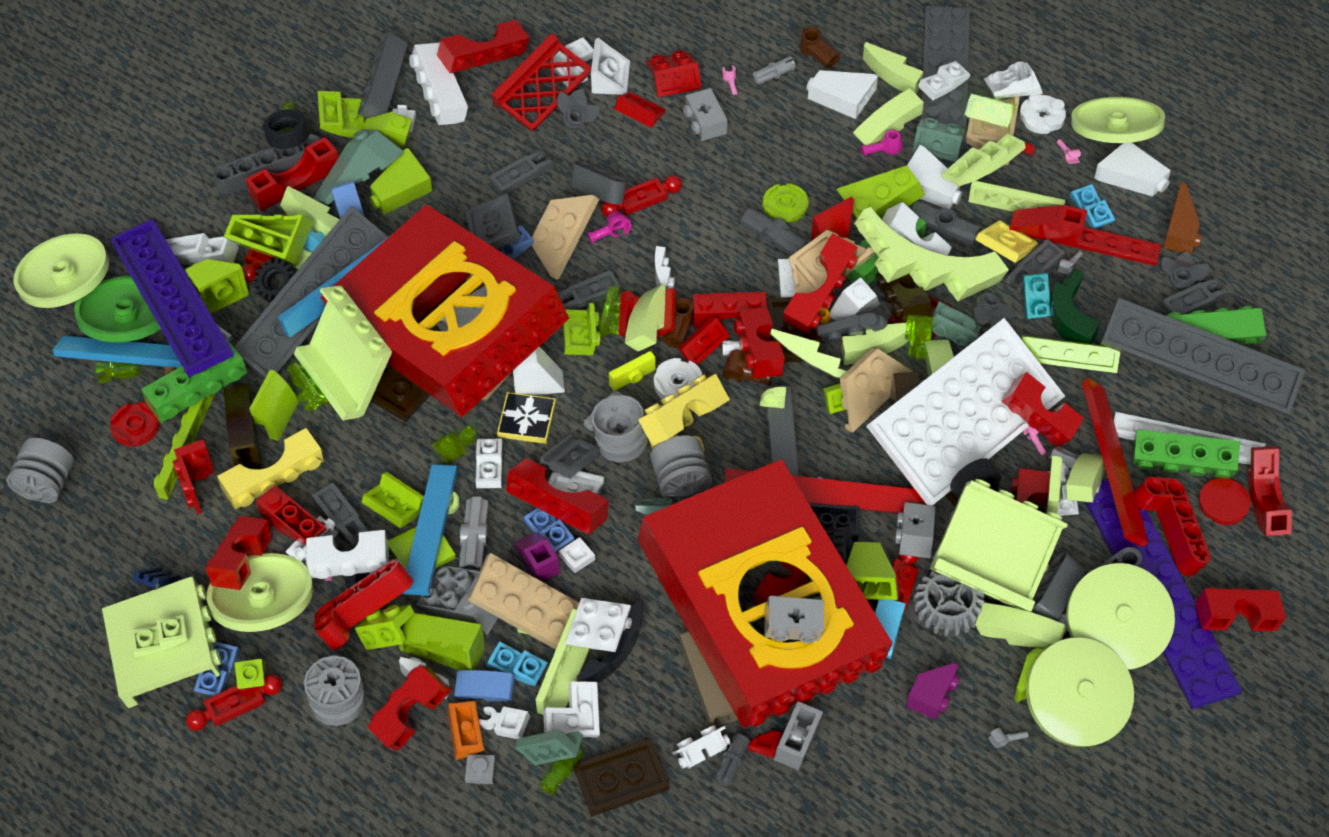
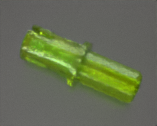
[539,749,583,795]

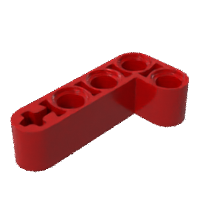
[1134,477,1211,577]
[314,559,414,650]

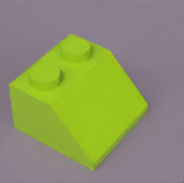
[185,259,249,314]

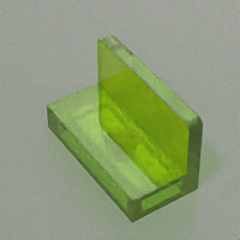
[964,93,1017,128]

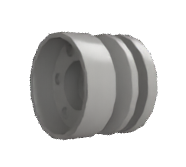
[592,395,648,462]
[650,436,712,501]
[6,438,74,503]
[304,656,366,726]

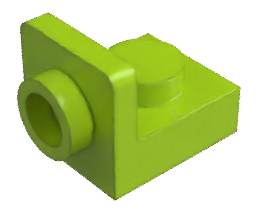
[235,659,266,689]

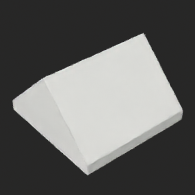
[591,38,630,95]

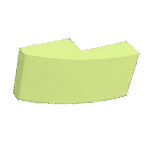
[130,615,187,658]

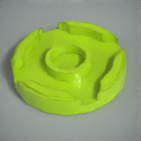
[762,183,809,223]

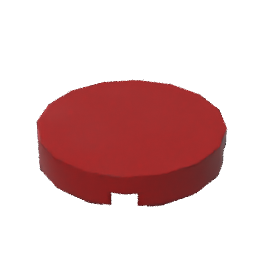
[110,402,160,446]
[1198,478,1251,525]

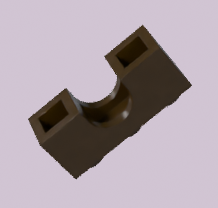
[876,272,931,324]

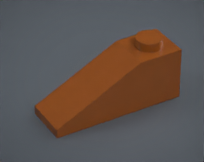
[1163,182,1202,255]

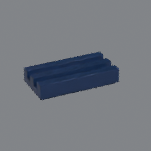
[133,567,181,589]

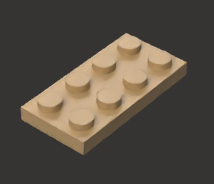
[467,553,579,649]

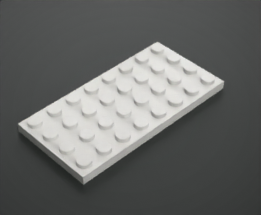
[866,318,1065,506]

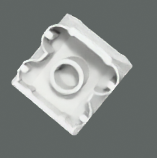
[983,61,1043,99]

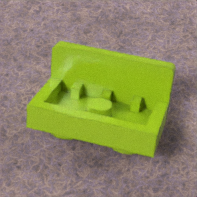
[562,303,600,356]
[361,472,424,529]
[355,604,415,650]

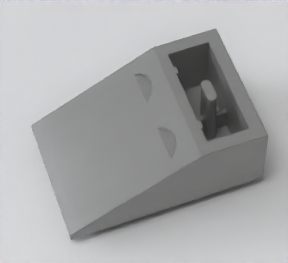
[415,565,498,635]

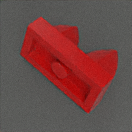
[678,316,730,365]

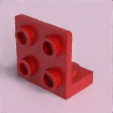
[645,50,701,97]
[619,288,676,338]
[172,440,215,515]

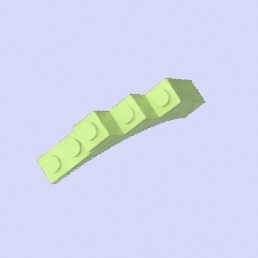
[854,207,1009,301]

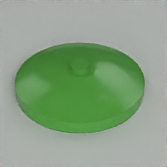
[74,276,160,342]

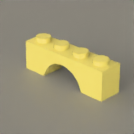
[638,374,730,446]
[217,428,324,509]

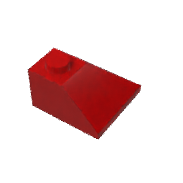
[811,196,854,241]

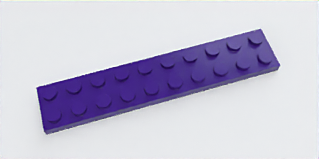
[110,218,234,378]
[1085,480,1242,710]

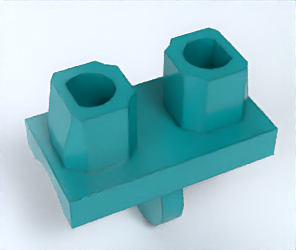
[1022,272,1051,319]

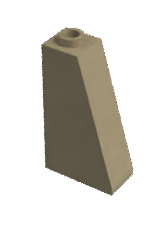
[680,630,738,727]

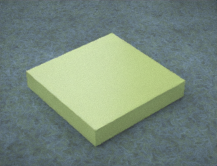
[1046,456,1062,514]

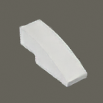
[166,233,239,265]

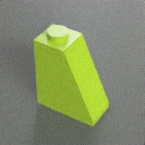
[369,148,432,215]
[846,542,898,600]

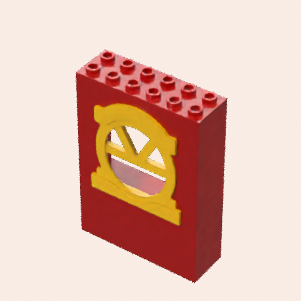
[320,204,570,418]
[637,459,893,728]

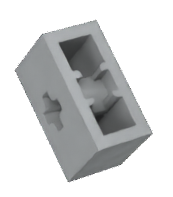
[683,88,728,141]
[895,503,935,558]
[765,596,824,643]
[774,701,823,771]

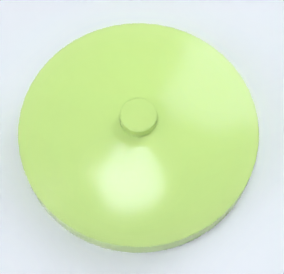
[1071,97,1165,143]
[14,234,109,308]
[206,553,313,632]
[1066,563,1175,670]
[1026,637,1134,747]

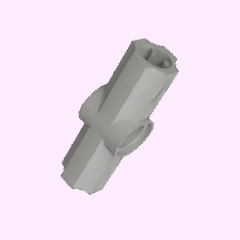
[459,497,489,571]

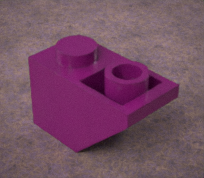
[513,532,560,582]
[906,663,960,719]

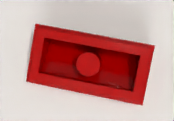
[614,92,666,128]

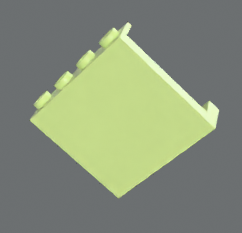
[294,286,392,421]
[929,479,1068,612]
[102,576,222,708]

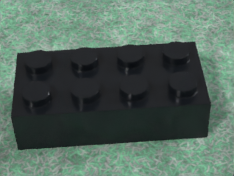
[809,503,860,542]

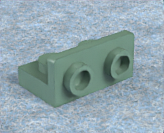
[912,118,966,162]
[927,302,981,347]
[515,730,583,766]

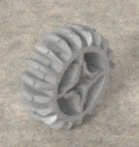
[913,571,984,637]

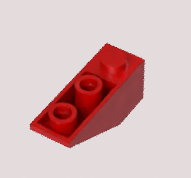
[1009,205,1088,246]
[256,485,327,545]

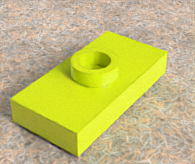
[609,351,656,391]

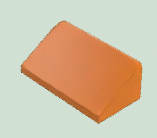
[447,701,484,760]

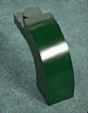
[1050,269,1100,344]

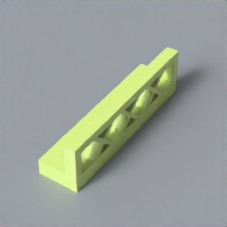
[968,181,1065,212]
[536,609,591,715]

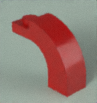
[1247,446,1292,536]

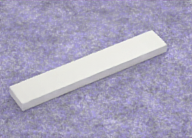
[1114,412,1265,465]

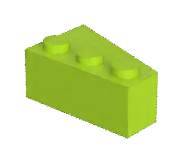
[837,165,925,220]
[224,215,314,266]
[399,613,485,671]

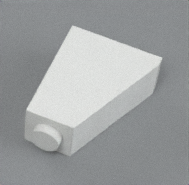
[806,70,878,119]
[1094,142,1171,196]
[907,145,962,208]
[829,278,880,321]
[513,347,565,395]

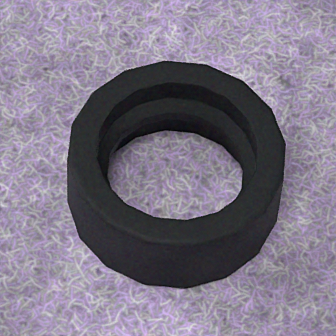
[263,109,309,149]
[950,458,1001,500]

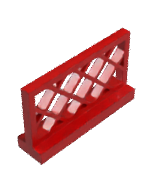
[492,33,592,132]

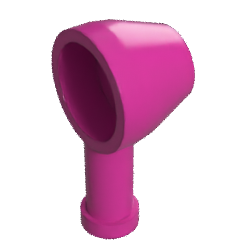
[860,130,903,156]
[587,211,632,243]

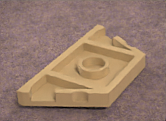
[966,96,1020,165]
[532,195,599,280]
[789,230,874,293]
[840,348,913,432]

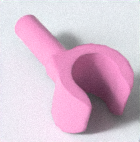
[722,65,738,95]
[1057,139,1081,164]
[1023,426,1047,455]

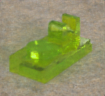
[600,286,621,337]
[287,362,330,412]

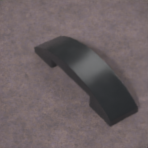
[577,599,643,684]

